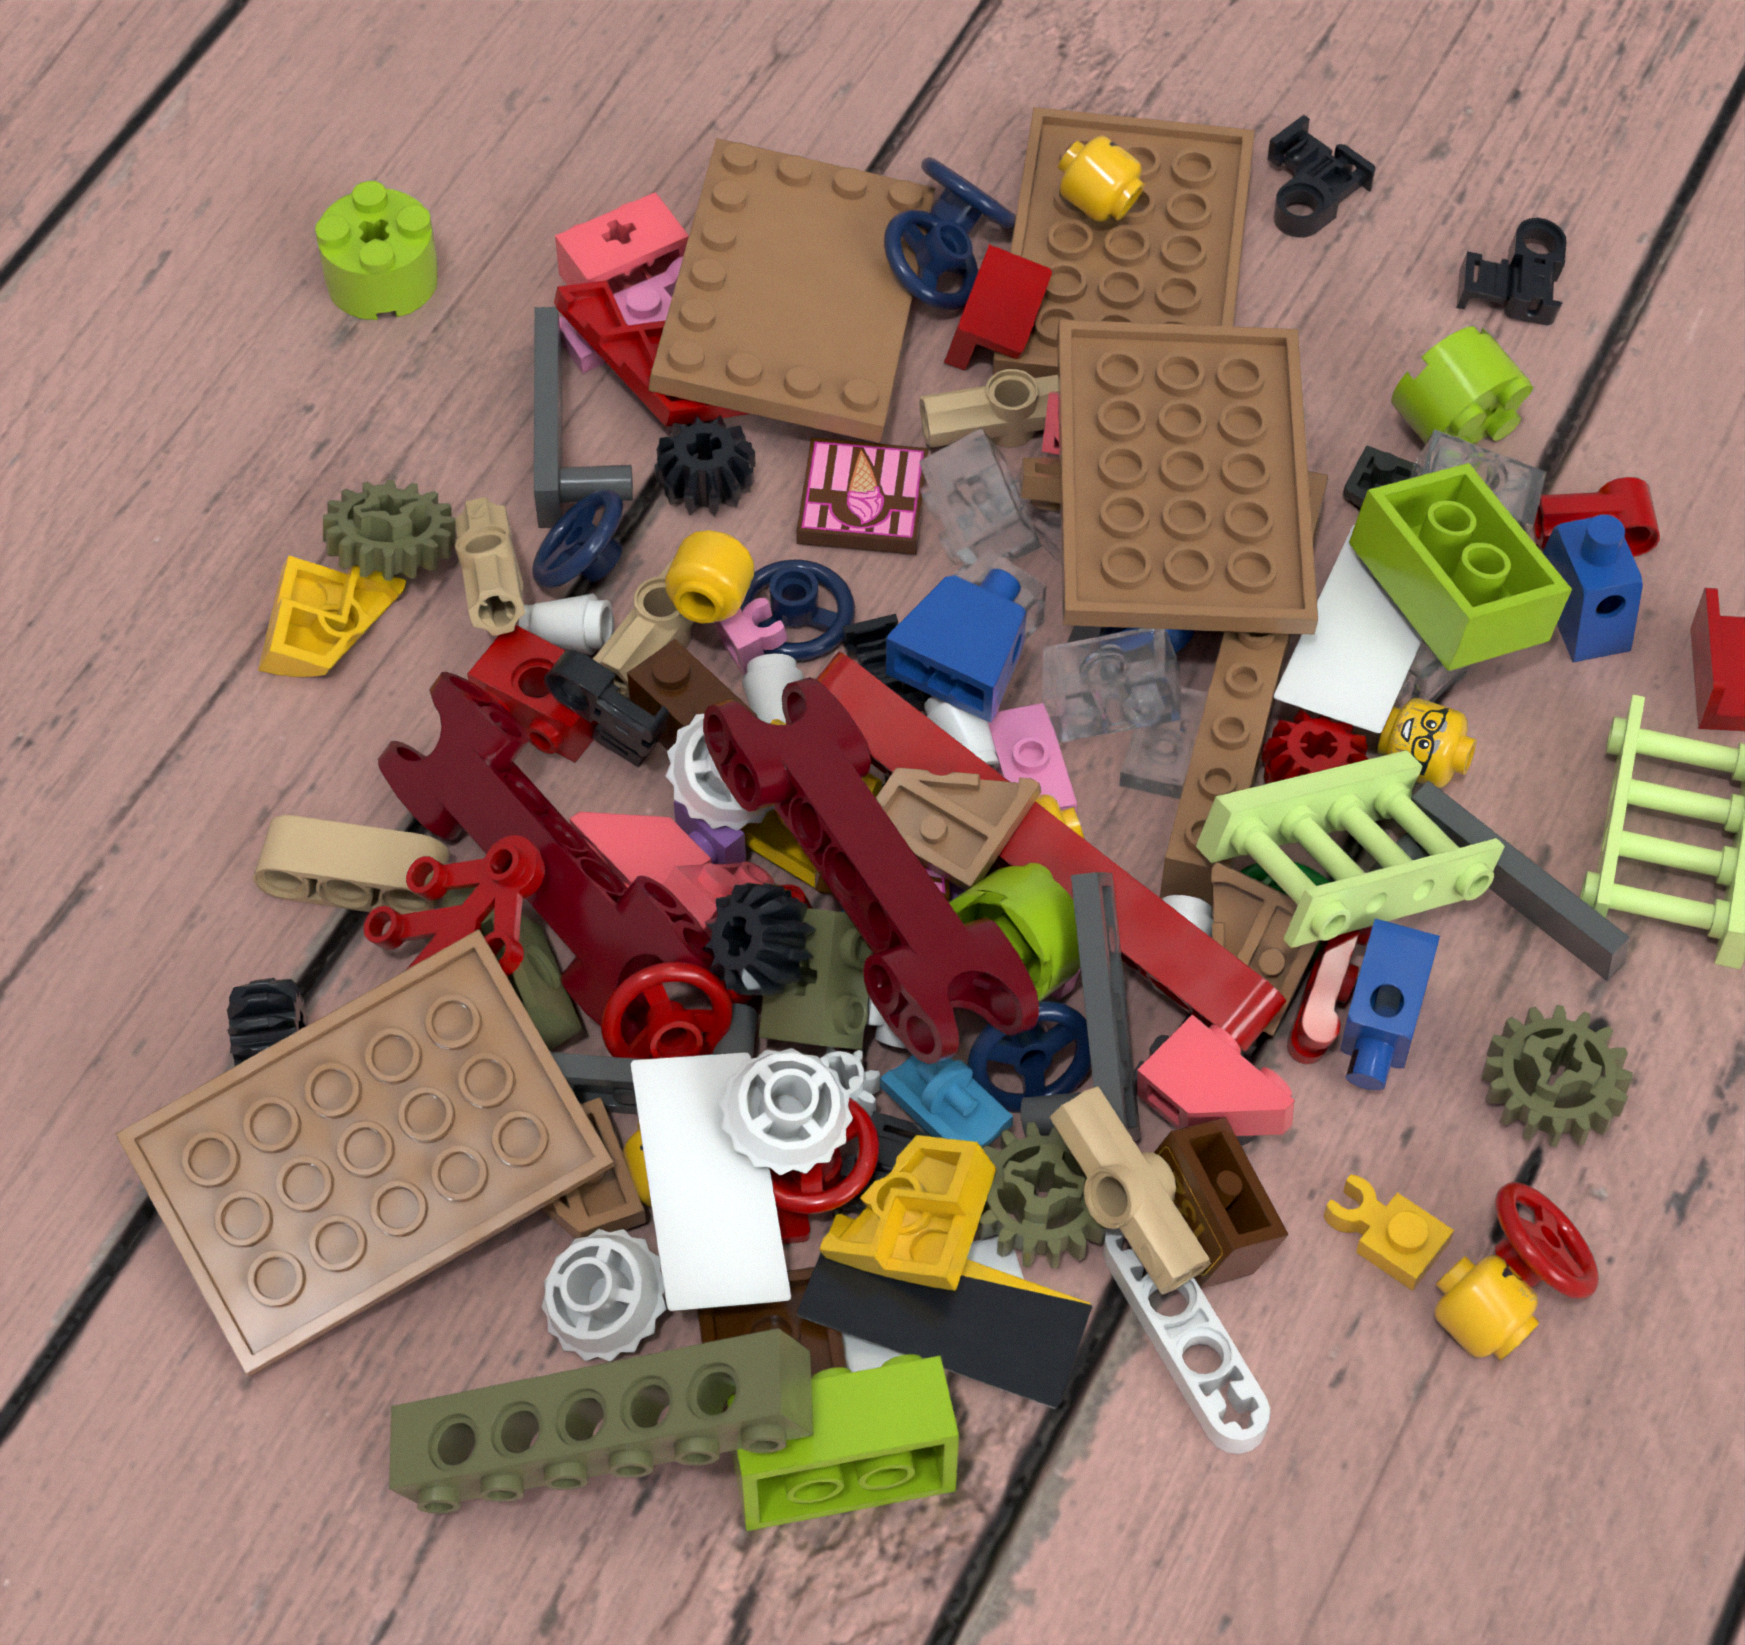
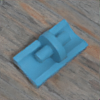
[880,1055,1013,1149]

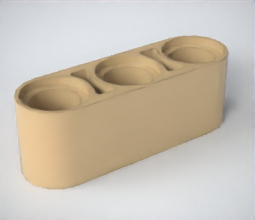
[253,815,450,914]

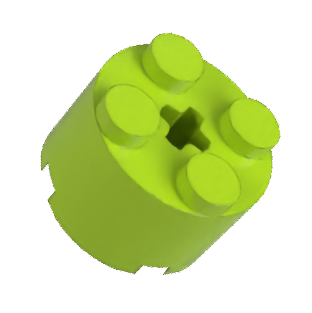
[315,181,438,320]
[1391,326,1533,468]
[949,863,1081,1001]

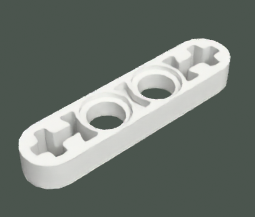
[1103,1228,1270,1454]

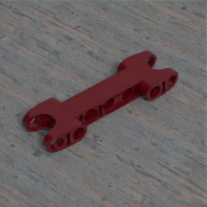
[377,672,714,1045]
[703,677,1039,1064]

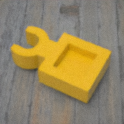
[1323,1174,1454,1291]

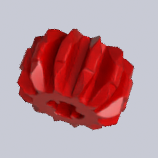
[1261,708,1368,784]

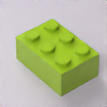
[1349,463,1572,671]
[727,1354,959,1531]

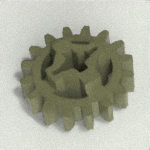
[323,480,455,581]
[1482,1005,1633,1147]
[978,1122,1106,1269]

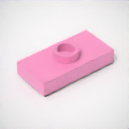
[988,703,1077,813]

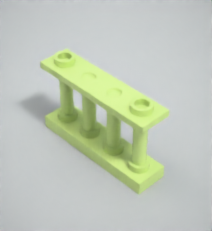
[1580,695,1745,969]
[1196,750,1505,948]

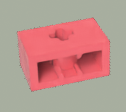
[555,192,689,294]

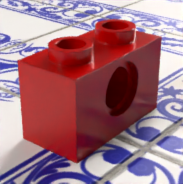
[467,625,614,763]

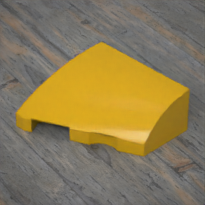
[258,555,406,677]
[819,1135,997,1291]

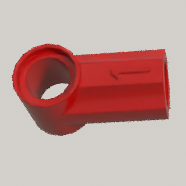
[1533,477,1660,557]

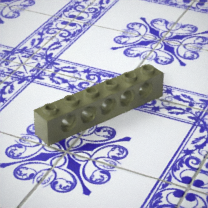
[389,1328,813,1514]

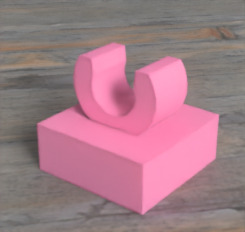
[714,598,787,676]

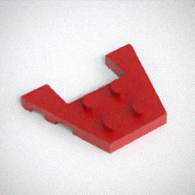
[554,280,750,427]

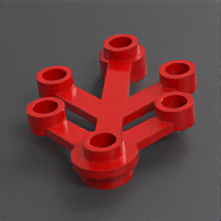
[363,835,545,976]

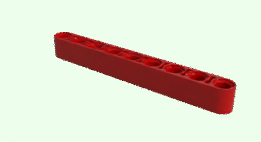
[805,652,1287,1053]

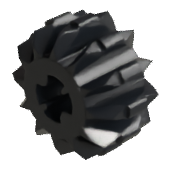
[655,414,756,517]
[701,883,816,996]
[227,978,308,1067]

